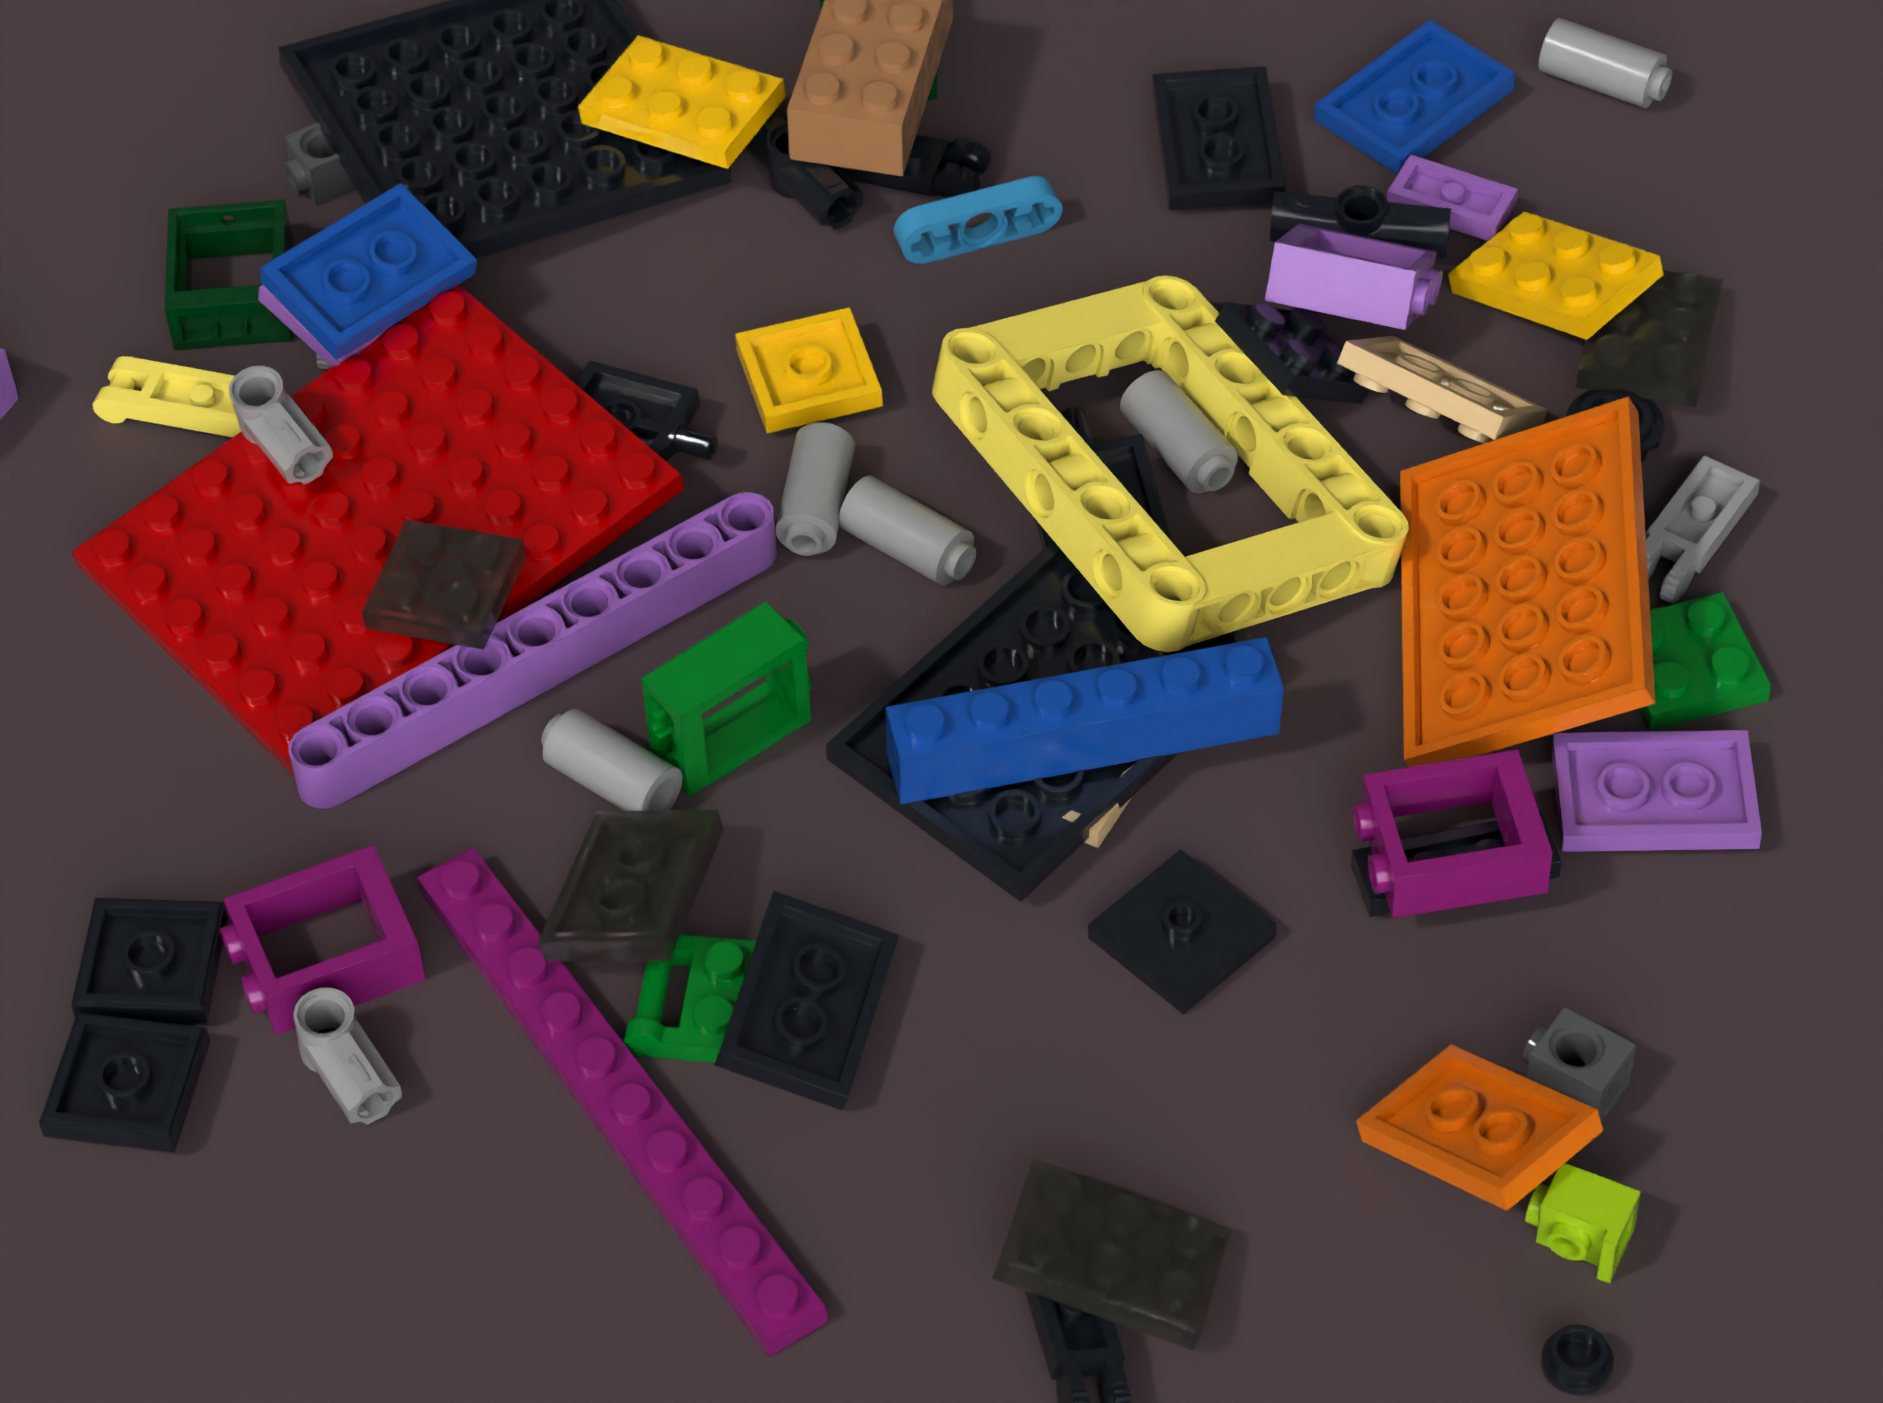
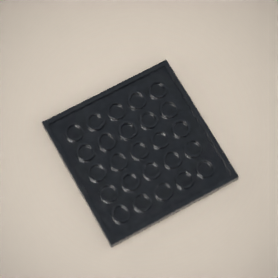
[279,0,732,258]

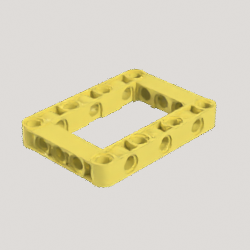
[932,275,1409,652]

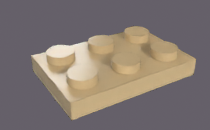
[1337,336,1548,443]

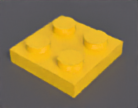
[735,307,883,434]

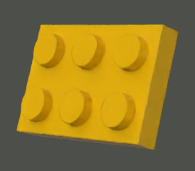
[578,35,786,169]
[1448,211,1664,340]

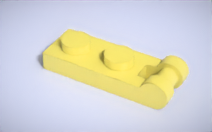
[93,356,241,437]

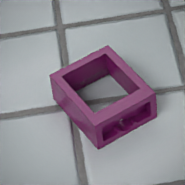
[1352,749,1553,918]
[219,845,426,1035]

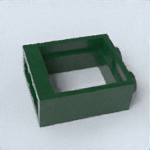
[164,199,293,350]

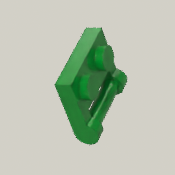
[623,925,756,1063]

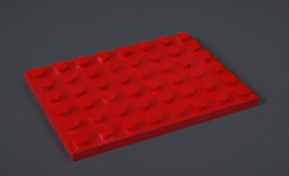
[72,285,684,776]

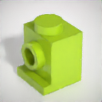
[1525,1163,1641,1283]

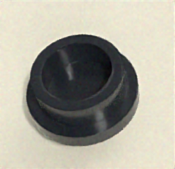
[1541,1324,1614,1395]

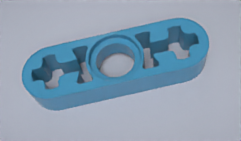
[893,176,1063,264]

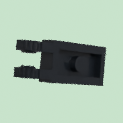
[839,135,992,197]
[1016,1243,1132,1403]

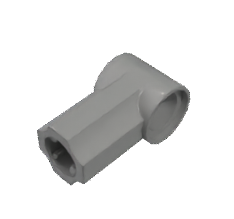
[229,365,333,485]
[294,988,402,1125]

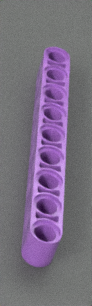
[288,492,777,809]

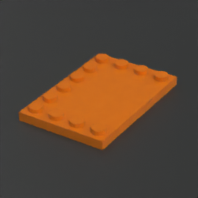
[1400,396,1655,767]

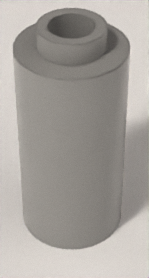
[1538,18,1673,109]
[1120,370,1238,493]
[775,422,855,556]
[839,475,976,586]
[541,708,683,825]

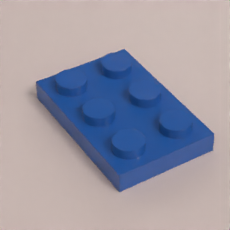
[1314,20,1515,175]
[260,183,477,360]

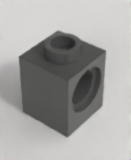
[283,122,356,206]
[1522,1007,1636,1123]

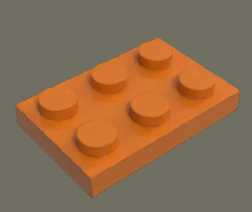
[1356,1044,1603,1211]

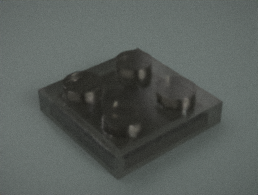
[362,519,527,650]

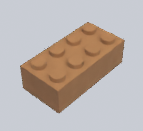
[787,0,953,176]

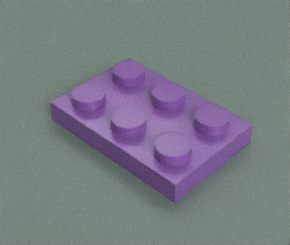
[1551,730,1762,852]

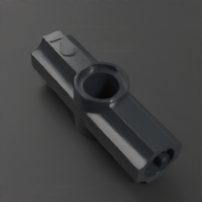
[746,106,863,230]
[1270,185,1451,258]

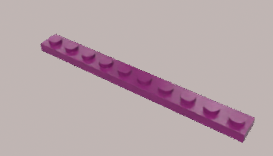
[417,847,828,1357]

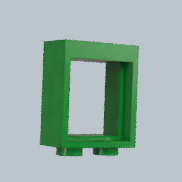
[641,601,812,797]

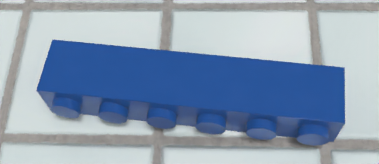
[886,637,1284,805]

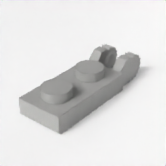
[1646,456,1760,604]

